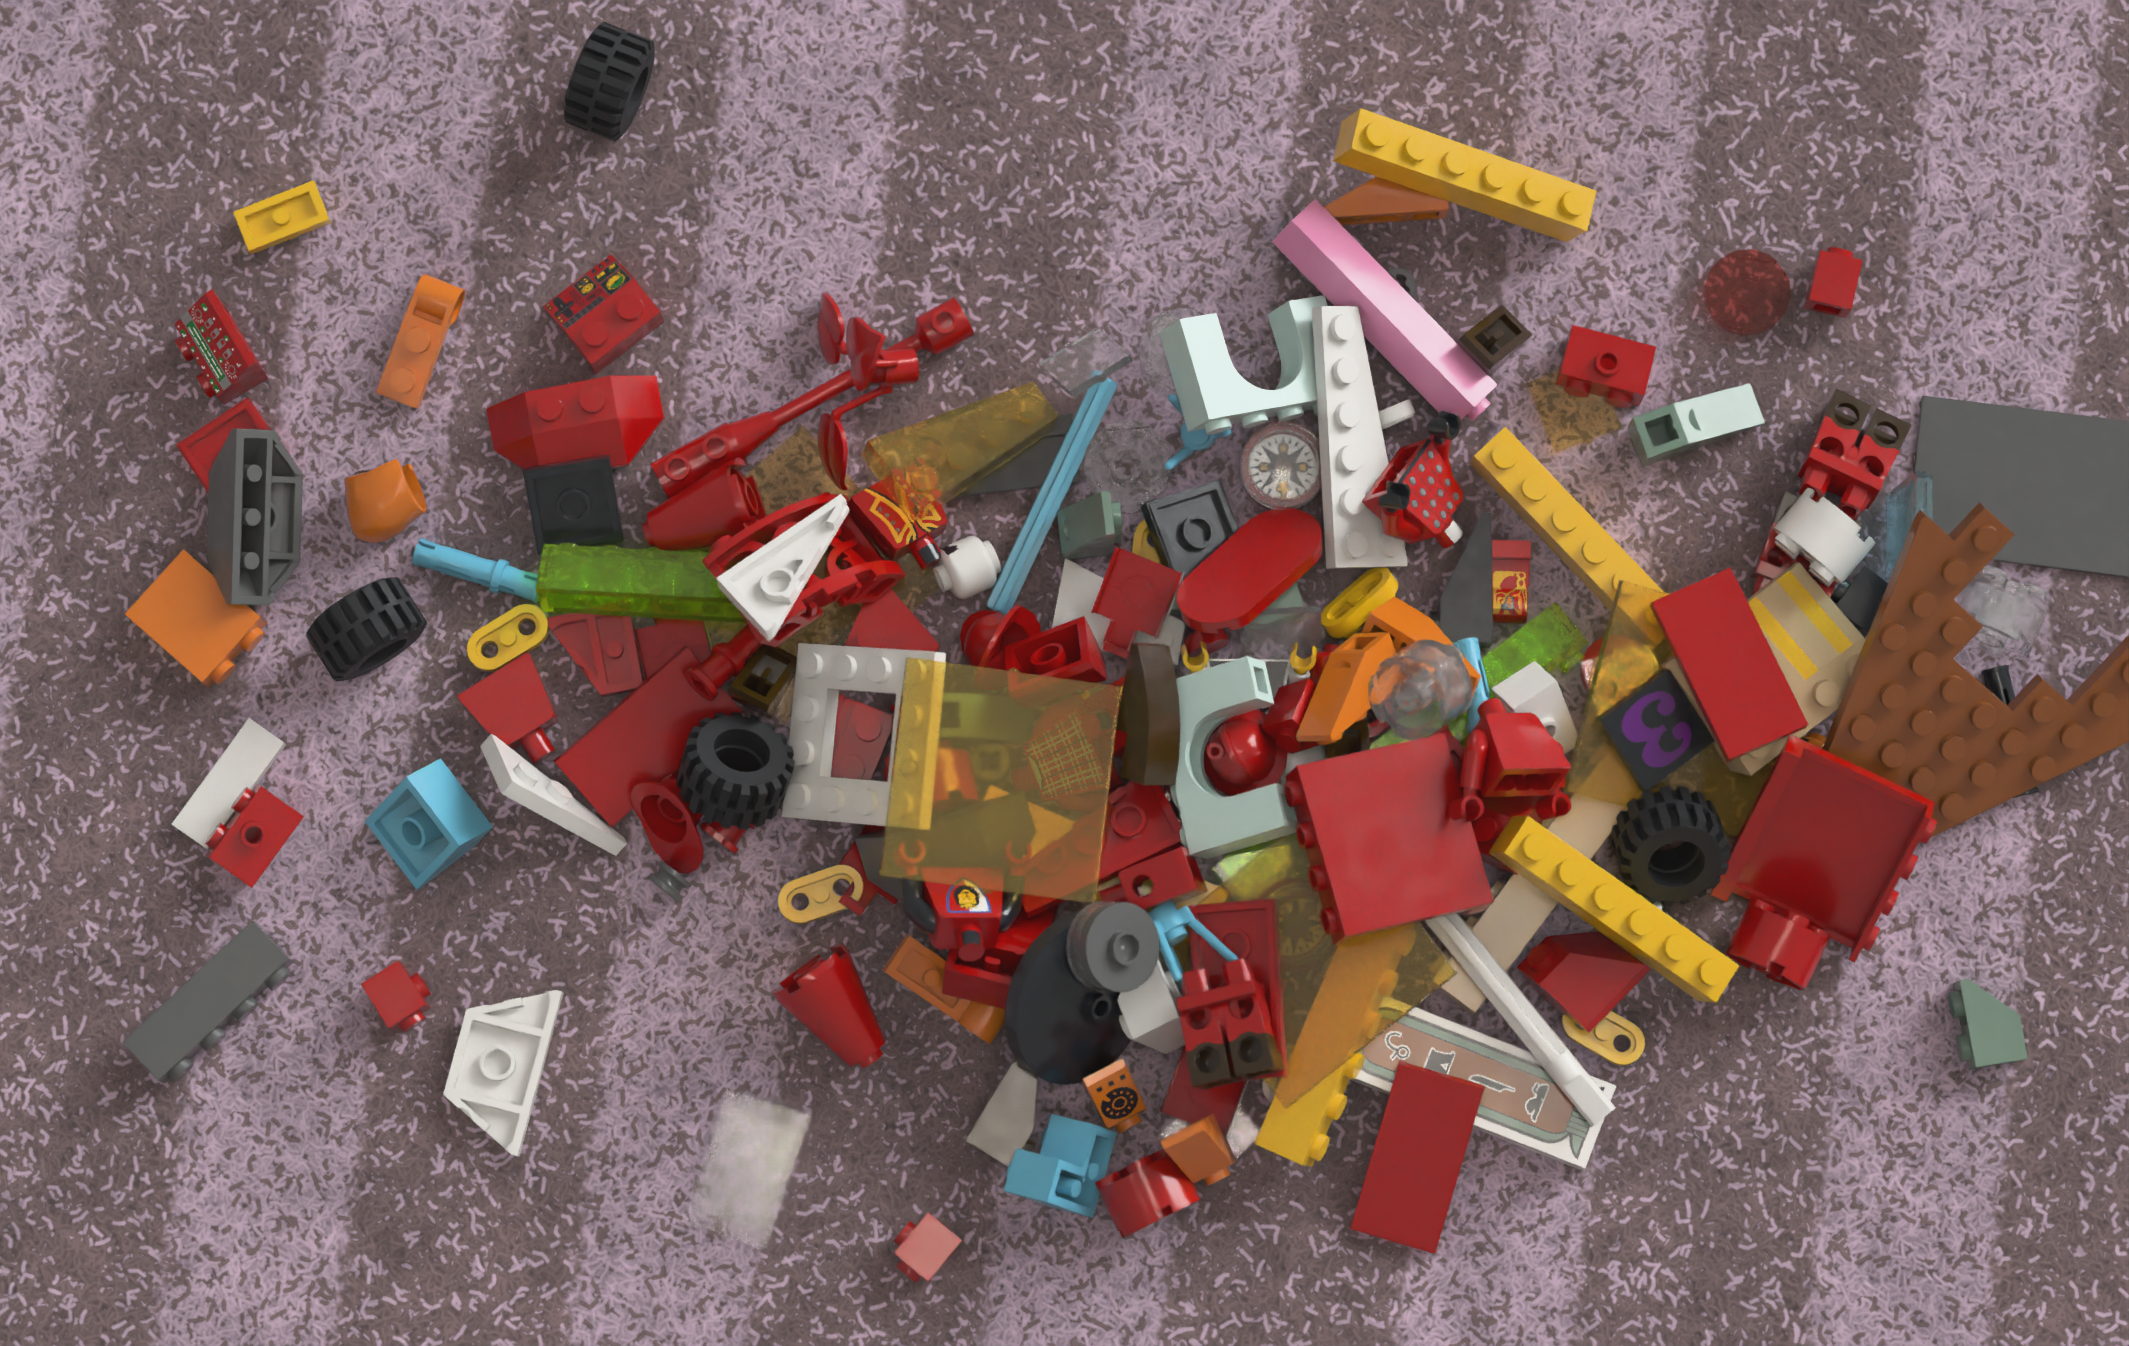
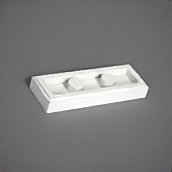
[172,718,286,850]

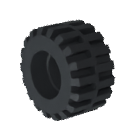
[564,22,655,142]
[306,577,427,681]
[676,712,795,830]
[1611,786,1730,906]

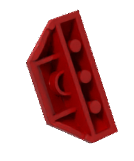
[486,375,664,469]

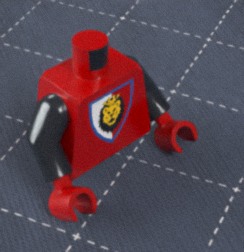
[893,840,1031,962]

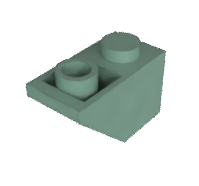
[1948,979,2028,1070]

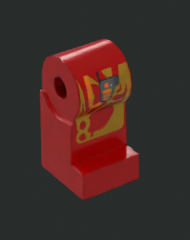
[1491,540,1531,624]

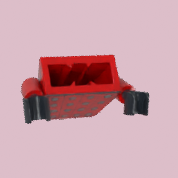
[1362,411,1463,548]

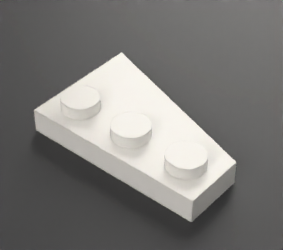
[1052,558,1186,668]

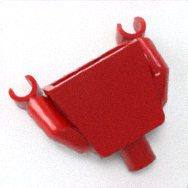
[1448,698,1571,822]

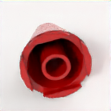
[642,457,767,553]
[772,942,886,1069]

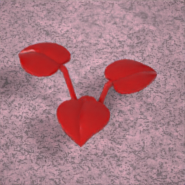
[817,292,919,491]

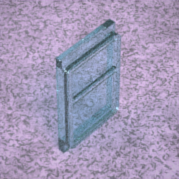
[1885,471,1933,580]

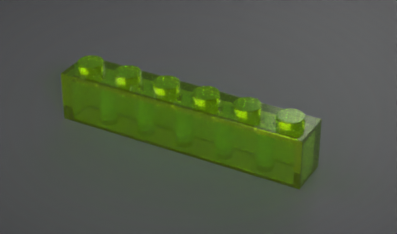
[536,543,804,623]

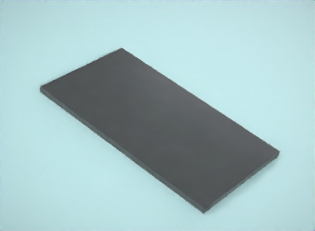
[1904,396,2129,578]

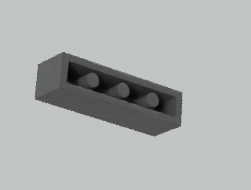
[122,920,294,1083]

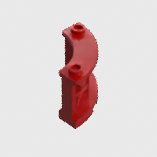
[702,492,906,648]

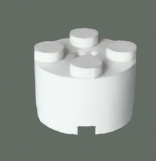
[1773,488,1876,587]

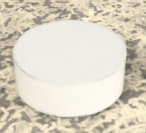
[1379,399,1415,430]

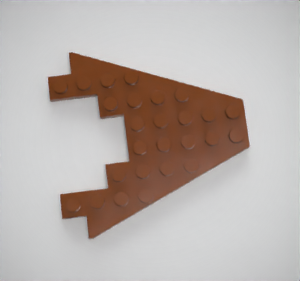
[1822,502,2129,843]

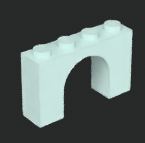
[1159,295,1328,435]
[1171,656,1298,859]

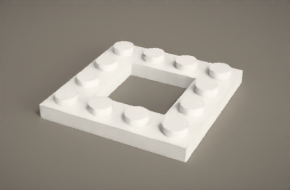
[782,643,946,830]

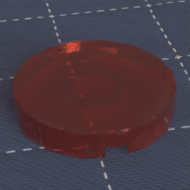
[1704,249,1791,336]

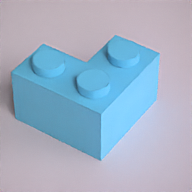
[1004,1114,1117,1218]

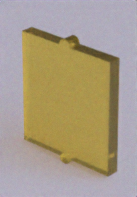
[1527,366,1622,453]

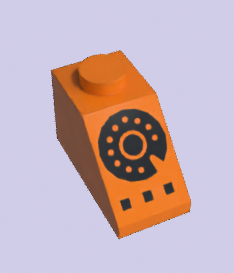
[1082,1059,1146,1134]

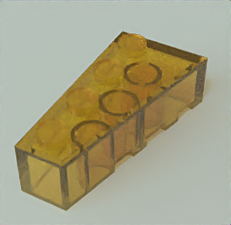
[862,381,1059,525]

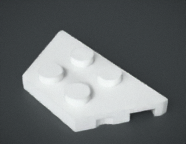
[443,990,563,1157]

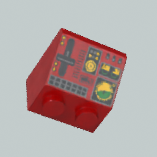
[543,254,664,374]

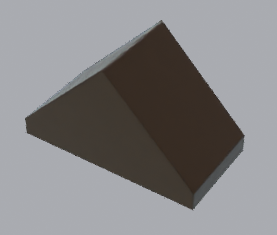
[1457,305,1533,377]
[728,644,797,720]

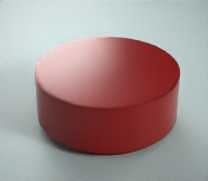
[1184,628,1230,657]

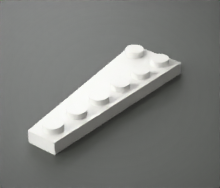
[1312,306,1408,569]

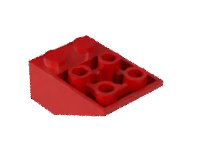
[942,904,1059,1009]

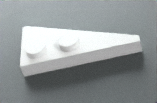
[716,494,849,641]
[480,734,627,856]

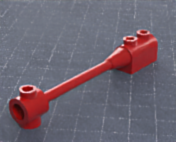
[650,297,975,498]

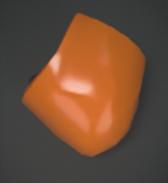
[344,459,427,543]

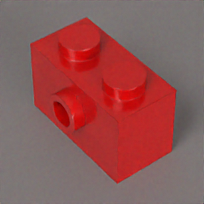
[1555,325,1656,408]
[205,784,304,888]

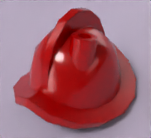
[960,604,1041,691]
[1204,709,1288,796]

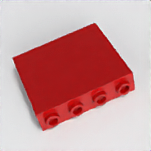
[1283,733,1494,946]
[1711,735,1937,963]

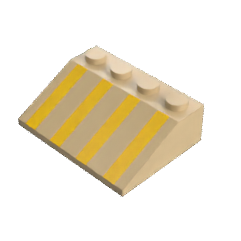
[1662,562,1865,776]

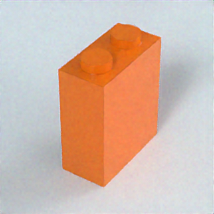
[125,549,267,688]

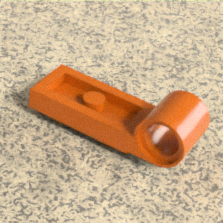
[376,274,465,409]
[882,934,1005,1044]

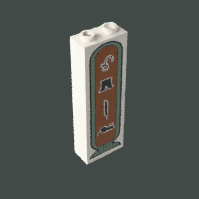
[1350,996,1616,1170]

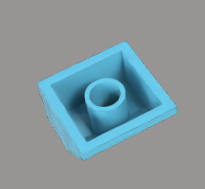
[364,758,493,890]

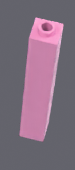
[1272,199,1497,421]

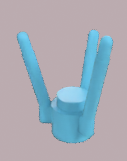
[1164,394,1231,470]
[1148,901,1239,988]

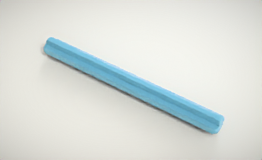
[987,374,1117,615]

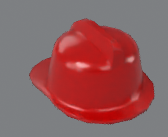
[631,773,704,874]

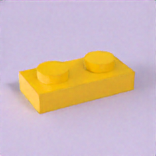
[233,180,331,255]

